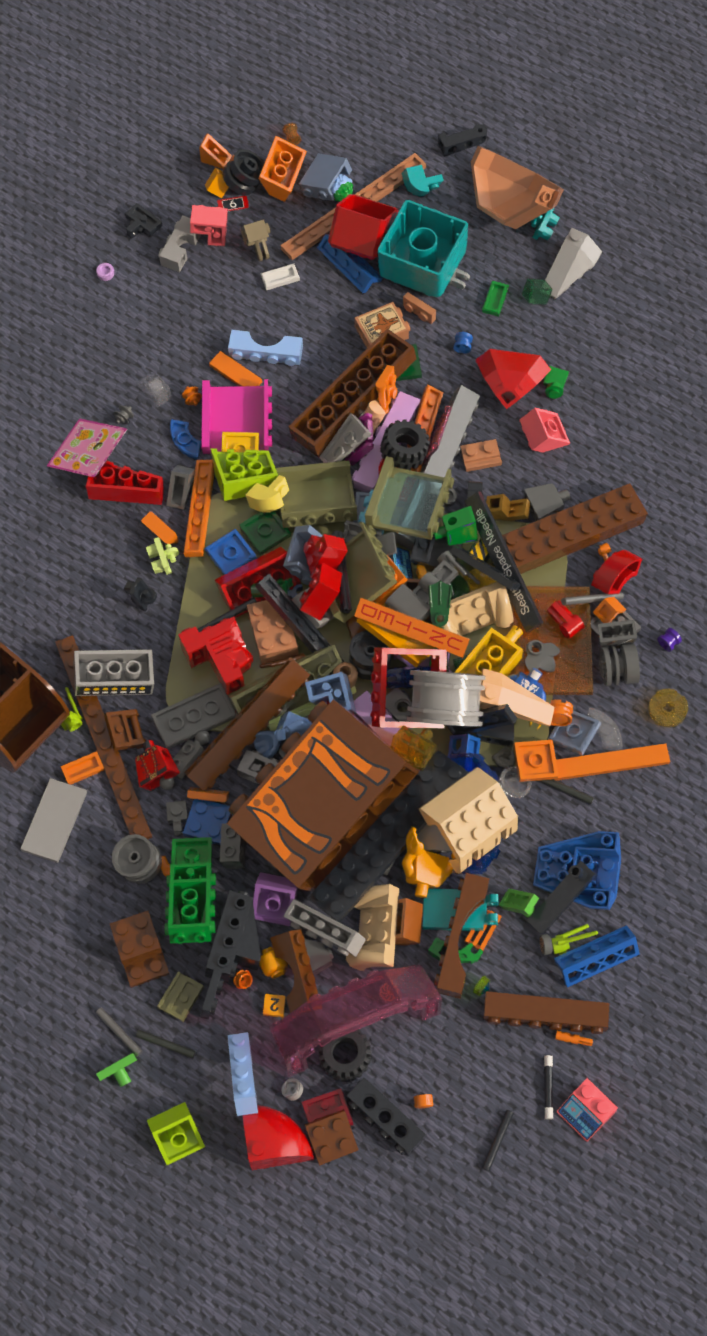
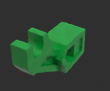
[428,937,483,964]

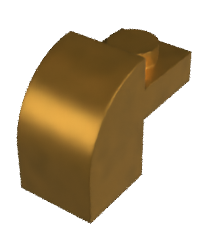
[486,494,530,521]

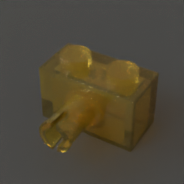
[391,725,437,771]

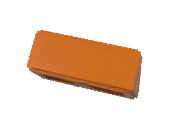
[141,512,179,544]

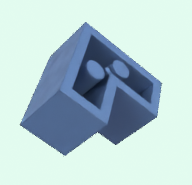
[305,672,357,714]

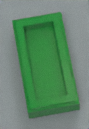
[482,281,509,317]

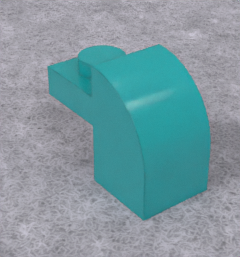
[401,165,444,197]

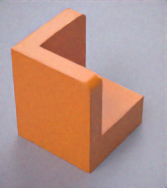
[593,597,626,623]

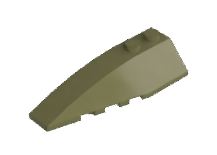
[227,644,342,722]

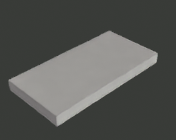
[21,778,87,863]

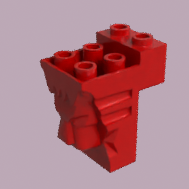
[178,617,254,695]

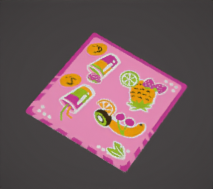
[47,419,127,477]

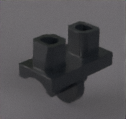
[124,577,157,612]

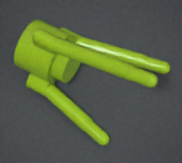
[61,687,83,732]
[551,924,598,955]

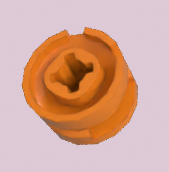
[547,700,573,727]

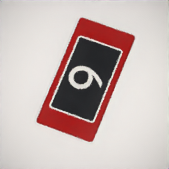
[217,196,249,211]

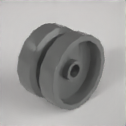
[112,834,162,884]

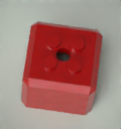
[328,194,398,260]

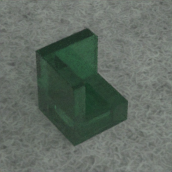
[522,279,553,305]

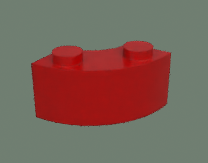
[591,550,642,594]

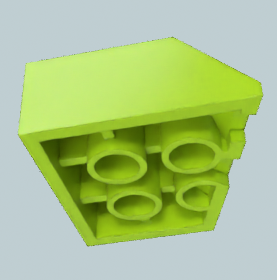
[211,448,278,501]

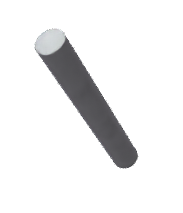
[96,1007,143,1057]

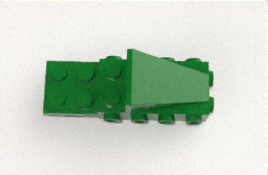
[165,837,216,944]

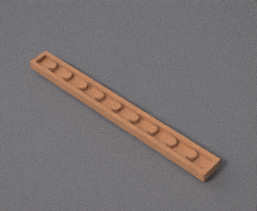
[281,153,426,260]

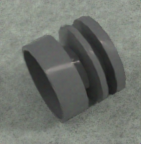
[599,644,640,687]

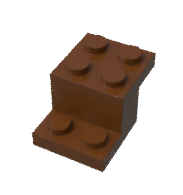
[110,911,170,988]

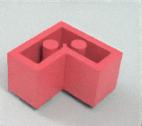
[190,205,228,246]

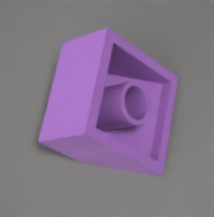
[253,872,298,926]

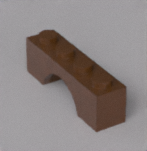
[270,929,322,1018]

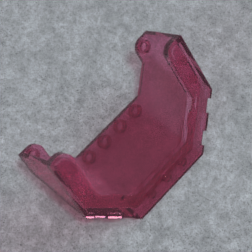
[269,965,442,1077]

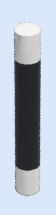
[544,1055,553,1119]

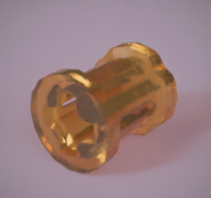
[282,123,301,145]

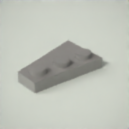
[319,413,371,463]

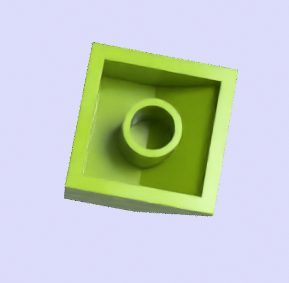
[147,1102,205,1165]

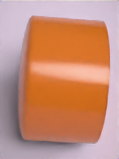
[414,1094,433,1109]

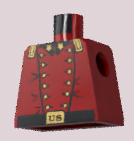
[135,740,180,791]

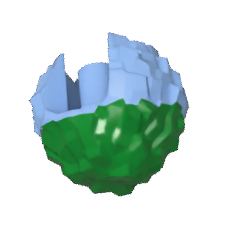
[330,174,353,202]

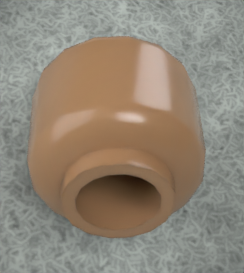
[333,662,358,688]

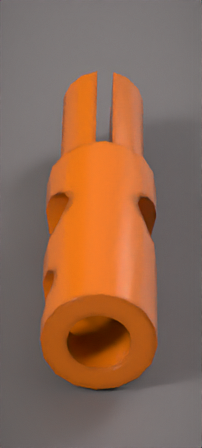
[555,1030,593,1046]

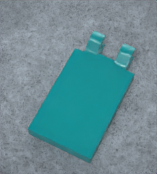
[423,889,498,931]

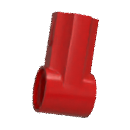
[547,600,585,639]

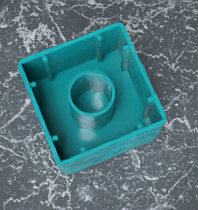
[378,200,468,297]

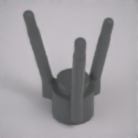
[437,551,480,596]

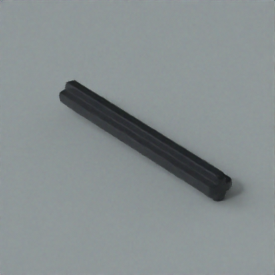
[332,530,352,613]

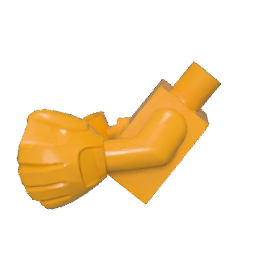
[402,827,455,898]

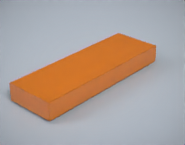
[209,351,262,386]

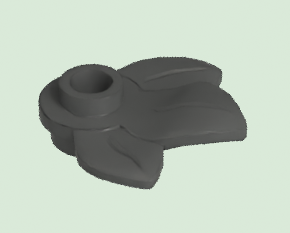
[525,640,560,672]

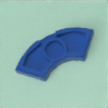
[170,419,202,460]

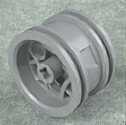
[407,670,486,726]

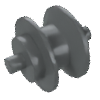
[114,405,134,424]

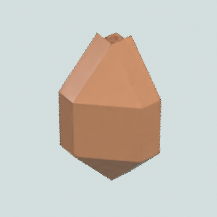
[471,146,564,229]

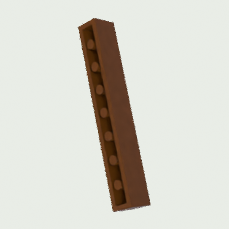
[184,657,310,791]

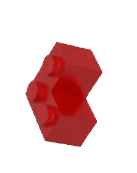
[303,534,348,574]
[299,562,342,620]

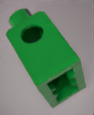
[434,506,478,546]

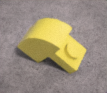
[246,475,289,513]

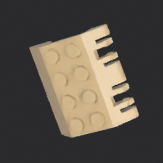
[419,767,518,874]

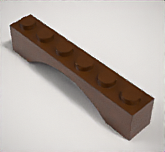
[434,873,490,999]

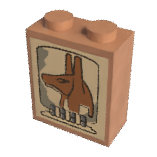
[355,302,410,348]

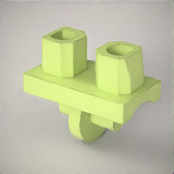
[146,537,179,575]

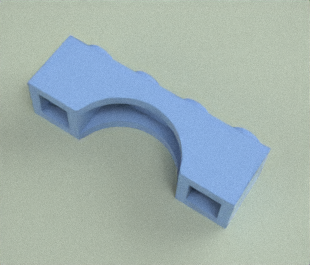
[228,330,303,366]
[228,1032,258,1116]

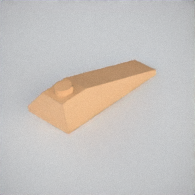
[480,669,554,727]

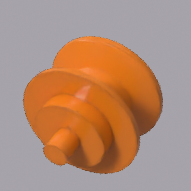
[182,386,202,406]

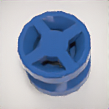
[453,332,473,354]

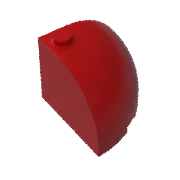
[243,1105,314,1170]

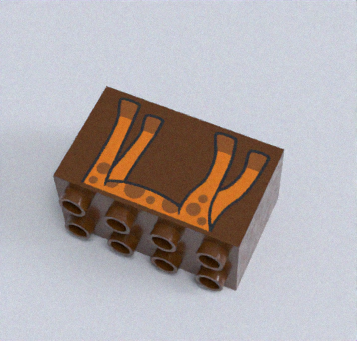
[227,699,419,892]

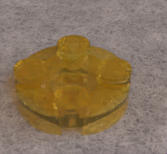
[649,689,688,727]

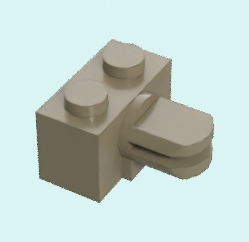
[240,220,270,262]

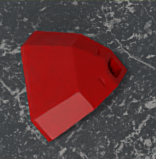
[475,349,551,409]

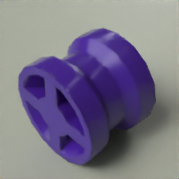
[657,628,682,652]

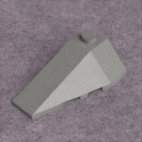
[540,228,602,299]

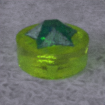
[473,976,491,997]

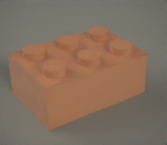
[247,600,298,664]

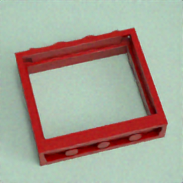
[370,647,447,728]

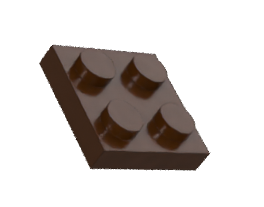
[305,1109,359,1166]

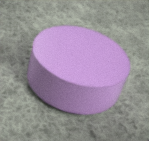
[96,263,114,281]

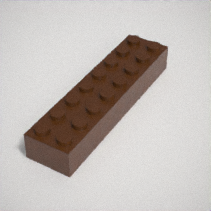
[288,328,417,457]
[502,483,648,574]

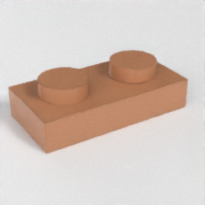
[403,292,436,324]

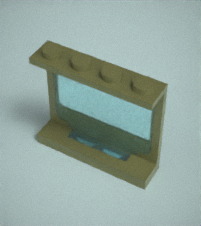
[365,456,454,540]

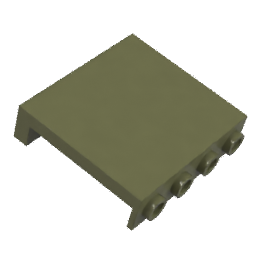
[276,460,357,528]
[330,521,397,623]

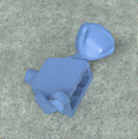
[254,711,312,759]

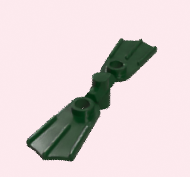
[428,581,452,672]

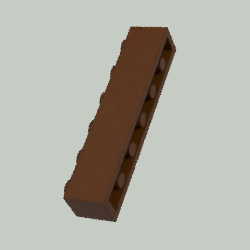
[483,991,610,1034]

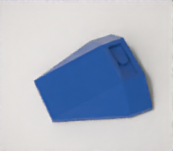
[533,831,621,910]

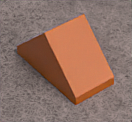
[199,133,232,169]

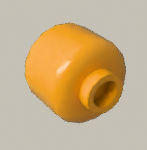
[259,947,288,979]

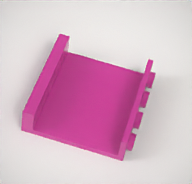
[202,379,272,454]

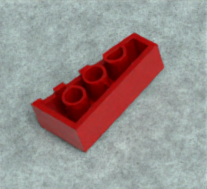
[86,461,164,505]

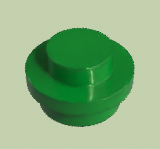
[545,382,563,399]

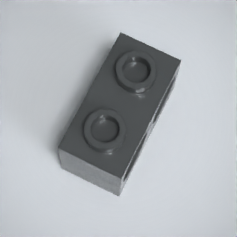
[220,823,246,869]

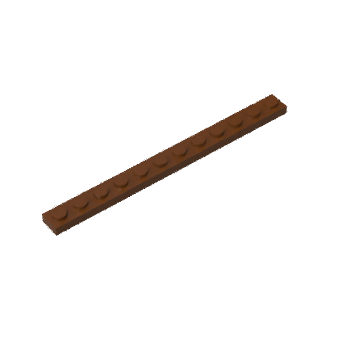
[55,635,153,839]

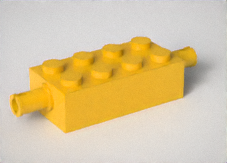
[454,625,523,710]

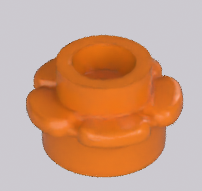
[233,969,253,989]

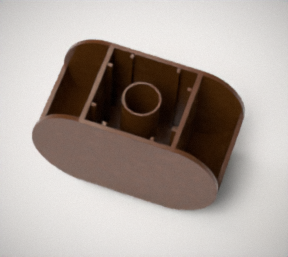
[0,642,70,773]

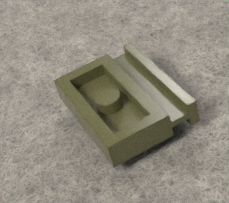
[157,972,204,1022]

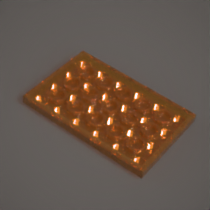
[513,586,593,695]

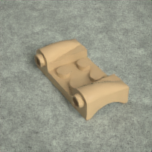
[437,582,514,636]
[346,884,399,971]

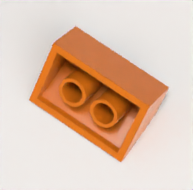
[259,136,307,202]

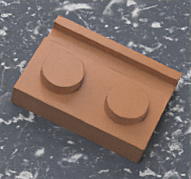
[460,439,502,472]

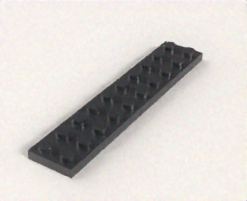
[308,750,469,923]

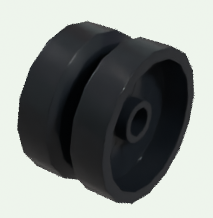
[222,149,264,195]
[349,630,391,680]

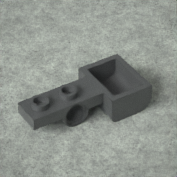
[384,560,458,621]

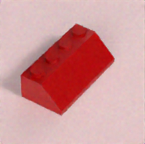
[215,547,301,618]

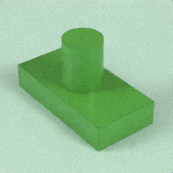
[499,889,539,917]
[96,1053,137,1087]

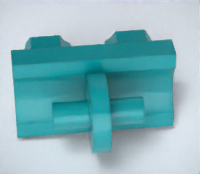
[530,208,560,240]

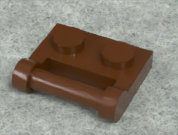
[104,709,146,751]

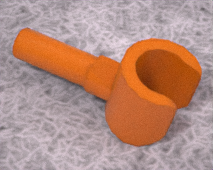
[598,543,611,562]

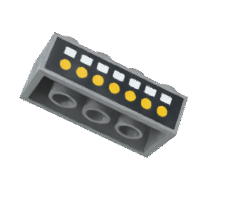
[73,650,154,696]

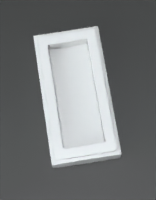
[261,264,300,290]

